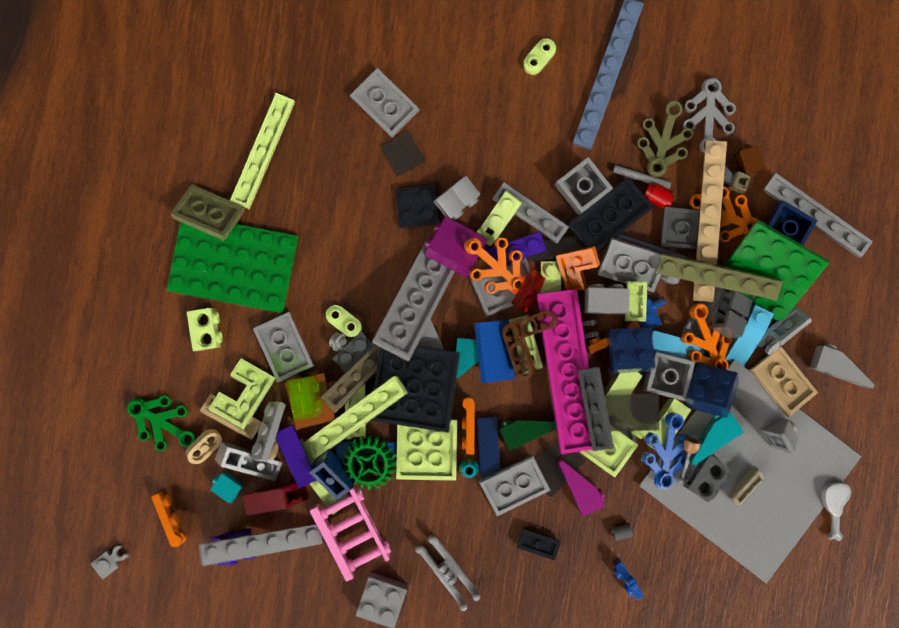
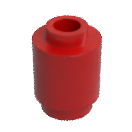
[644,182,674,209]

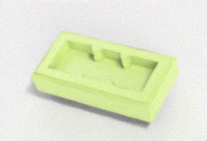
[625,281,647,322]

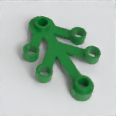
[127,395,196,452]

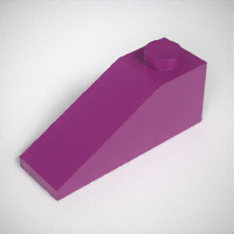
[556,457,605,517]

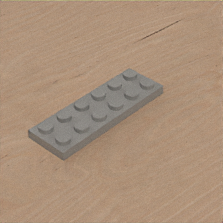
[372,241,454,361]

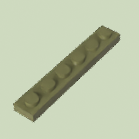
[656,252,783,300]

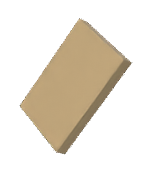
[749,346,818,417]

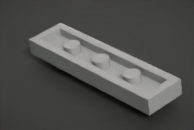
[493,183,569,244]

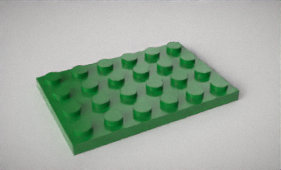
[166,222,299,314]

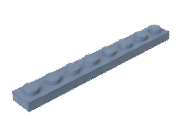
[572,0,644,150]

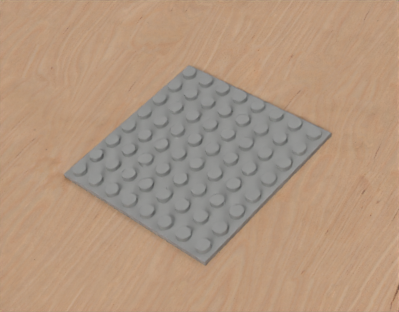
[639,360,861,584]

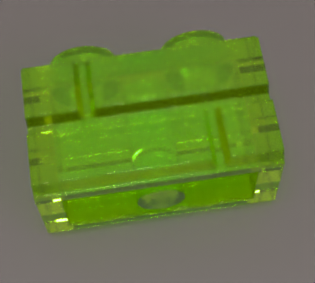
[288,376,323,421]

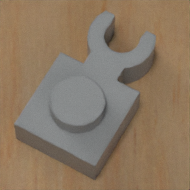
[91,544,129,580]

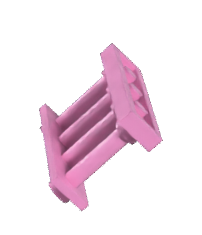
[310,485,392,582]

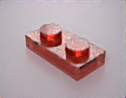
[511,269,546,313]

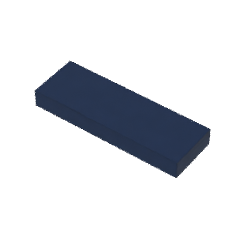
[477,417,500,478]

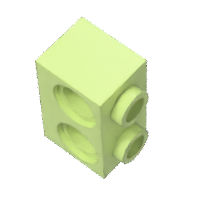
[187,308,223,351]

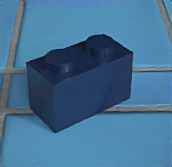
[309,449,355,500]

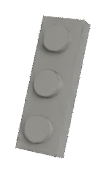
[250,401,286,462]

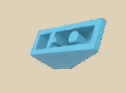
[725,305,774,367]

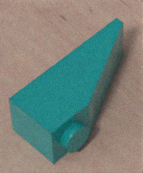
[689,412,744,465]

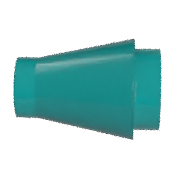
[459,458,479,478]

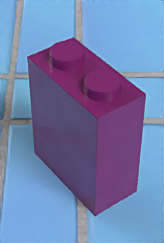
[424,217,487,278]

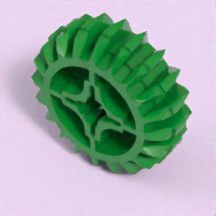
[342,435,397,490]

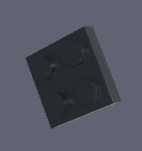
[396,185,438,229]

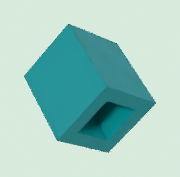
[210,471,245,504]

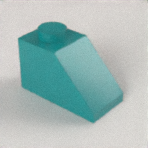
[456,338,479,378]

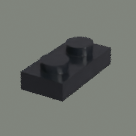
[516,528,561,561]

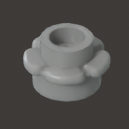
[329,332,347,351]

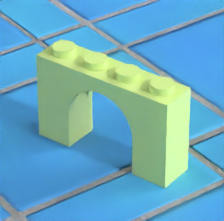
[604,372,691,450]

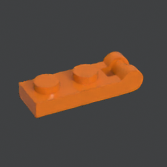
[586,321,640,354]
[462,397,475,454]
[151,491,187,547]

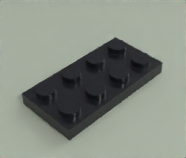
[567,177,654,252]

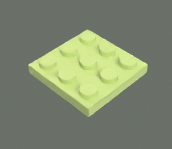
[396,420,457,480]

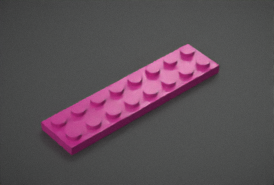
[536,289,593,454]

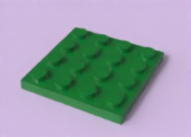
[722,219,829,321]

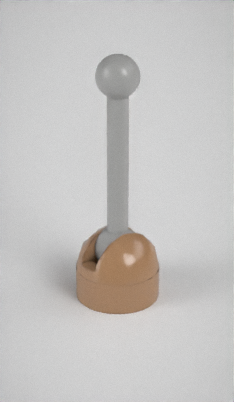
[678,437,701,484]

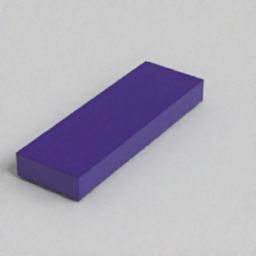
[276,425,316,488]

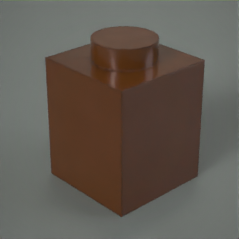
[734,144,766,175]

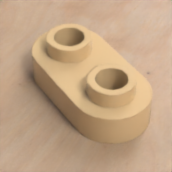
[186,429,222,464]

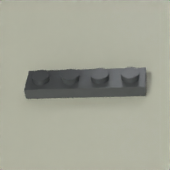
[578,367,614,451]

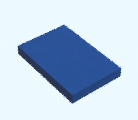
[474,320,515,383]

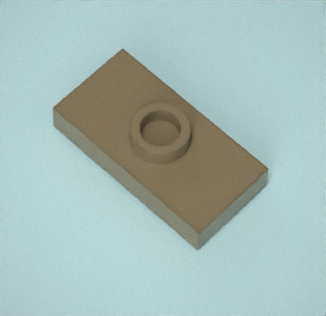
[727,466,765,506]

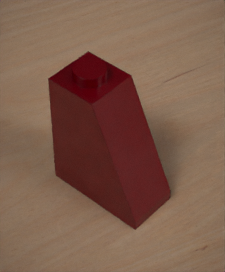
[243,482,308,515]

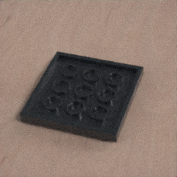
[370,346,461,433]

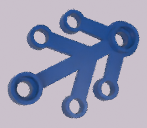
[642,412,691,489]

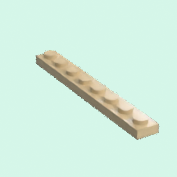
[693,141,727,302]

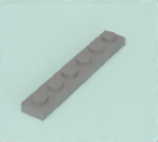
[762,173,873,258]
[199,524,322,566]

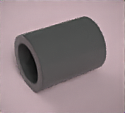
[611,523,633,541]

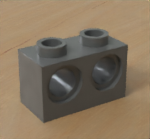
[684,455,730,503]

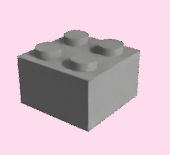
[554,157,613,216]
[583,284,630,315]
[642,352,695,401]
[356,572,408,628]

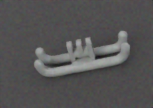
[415,535,480,611]

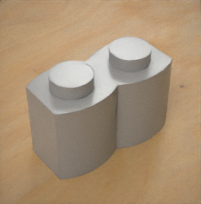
[433,176,480,220]

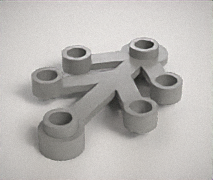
[682,78,736,153]

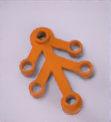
[689,187,757,243]
[464,237,527,294]
[681,304,732,370]

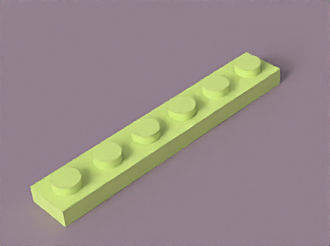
[230,93,295,210]
[304,376,408,459]

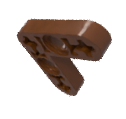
[502,310,558,380]

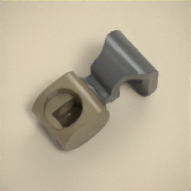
[724,166,750,193]

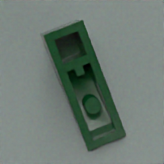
[499,418,557,451]

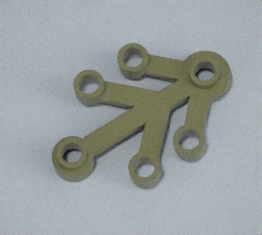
[637,101,694,177]

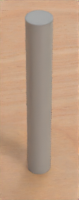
[613,165,671,189]

